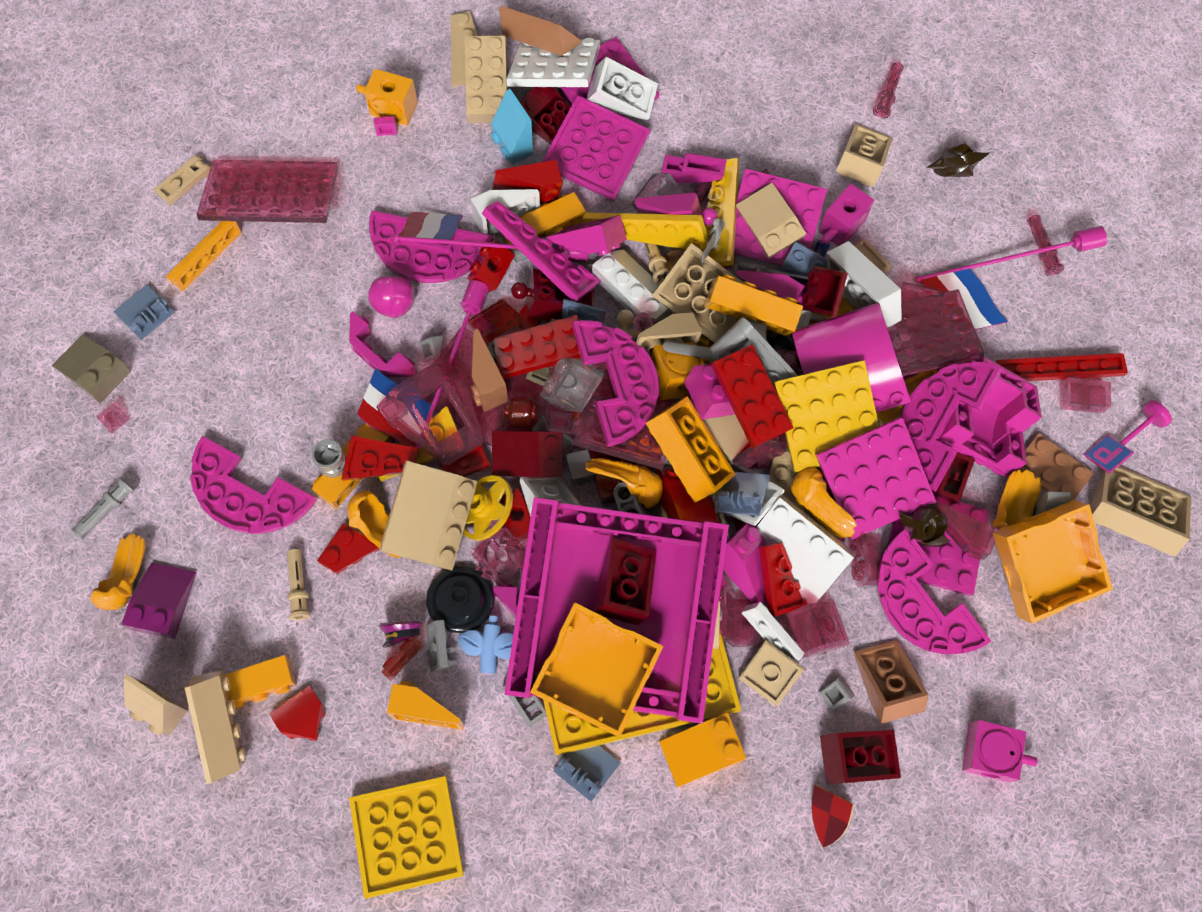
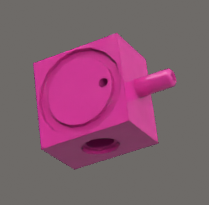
[818,183,874,246]
[962,720,1038,783]

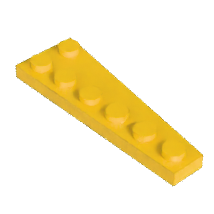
[583,212,709,252]

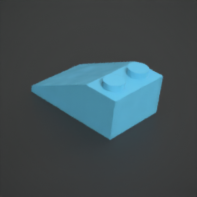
[490,89,533,165]

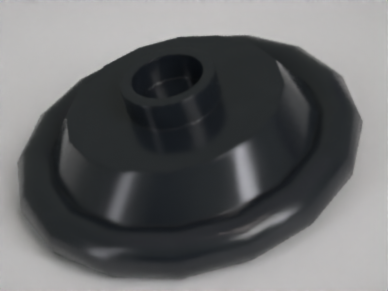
[426,566,495,633]

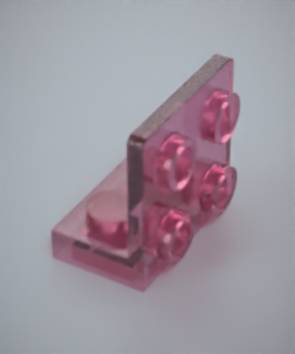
[732,433,788,469]
[849,531,882,587]
[719,590,760,647]

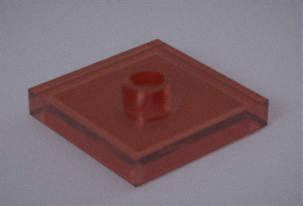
[468,299,523,343]

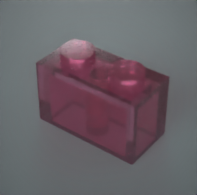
[1059,376,1111,413]

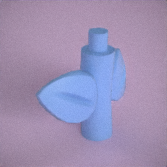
[458,616,513,674]

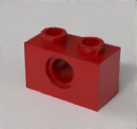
[467,240,515,293]
[500,489,531,545]

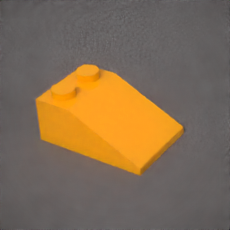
[387,681,464,730]
[659,713,747,788]

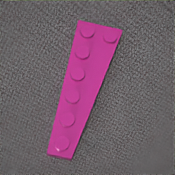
[482,201,601,302]

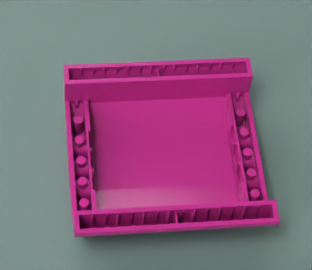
[504,497,729,724]

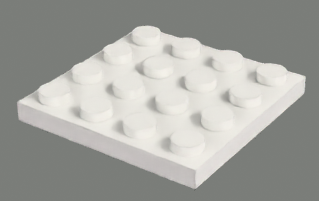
[506,38,600,87]

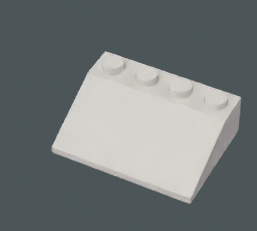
[756,495,857,607]

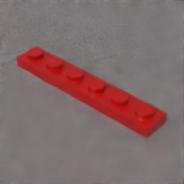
[995,353,1128,381]

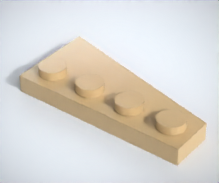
[451,11,478,88]

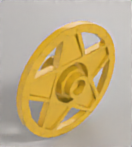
[463,475,513,541]

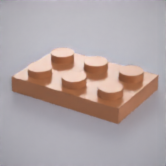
[1017,433,1094,501]

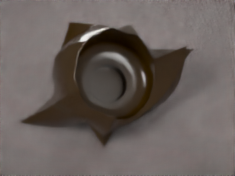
[926,141,991,177]
[899,503,950,547]

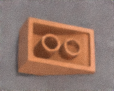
[470,329,508,412]
[854,640,929,724]

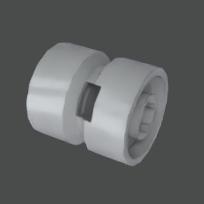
[312,439,346,478]

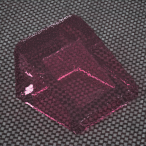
[96,403,129,434]

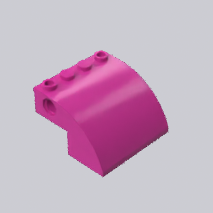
[792,302,911,413]
[939,348,1042,478]

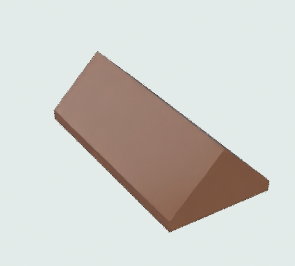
[499,6,582,56]

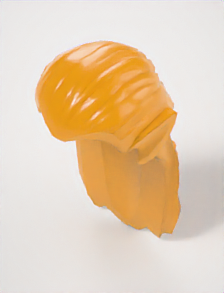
[586,458,663,509]
[791,467,857,539]
[991,470,1042,532]
[347,490,400,558]
[90,533,146,611]

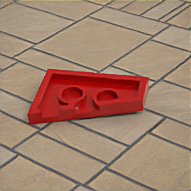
[341,436,419,481]
[759,543,809,617]

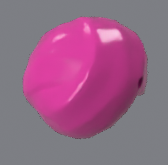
[368,276,414,319]

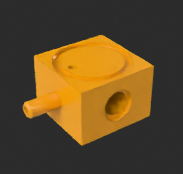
[356,68,418,126]
[650,342,705,400]

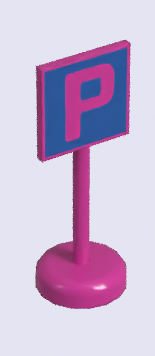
[1083,400,1172,474]

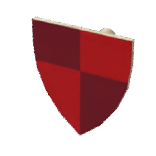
[812,784,854,848]

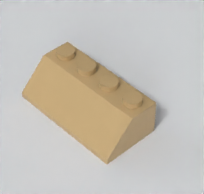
[185,670,246,784]

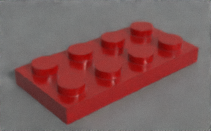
[493,315,581,379]
[711,344,794,448]

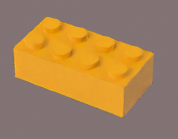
[703,274,803,336]
[646,396,736,502]

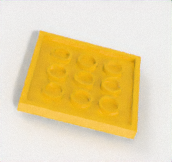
[773,360,879,472]
[349,776,464,899]

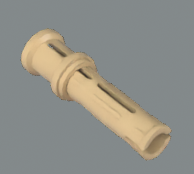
[643,243,670,285]
[287,549,310,621]

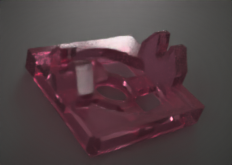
[472,525,526,586]

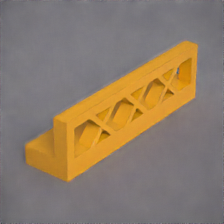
[165,218,241,292]

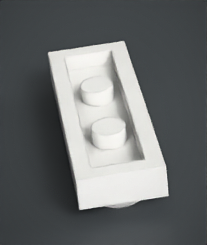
[741,602,805,661]

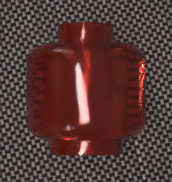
[504,397,538,426]

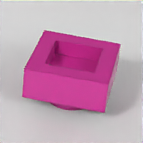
[374,116,397,136]

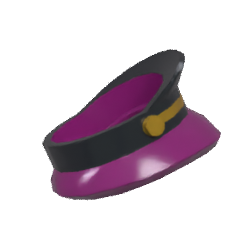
[379,621,422,648]

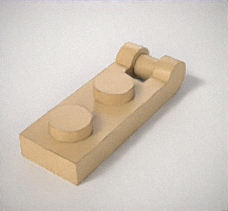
[153,155,213,206]

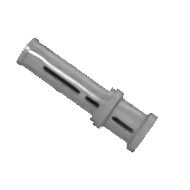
[71,478,135,540]

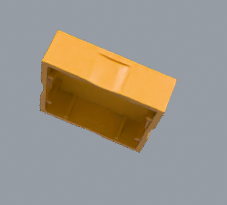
[993,500,1113,624]
[530,603,664,738]

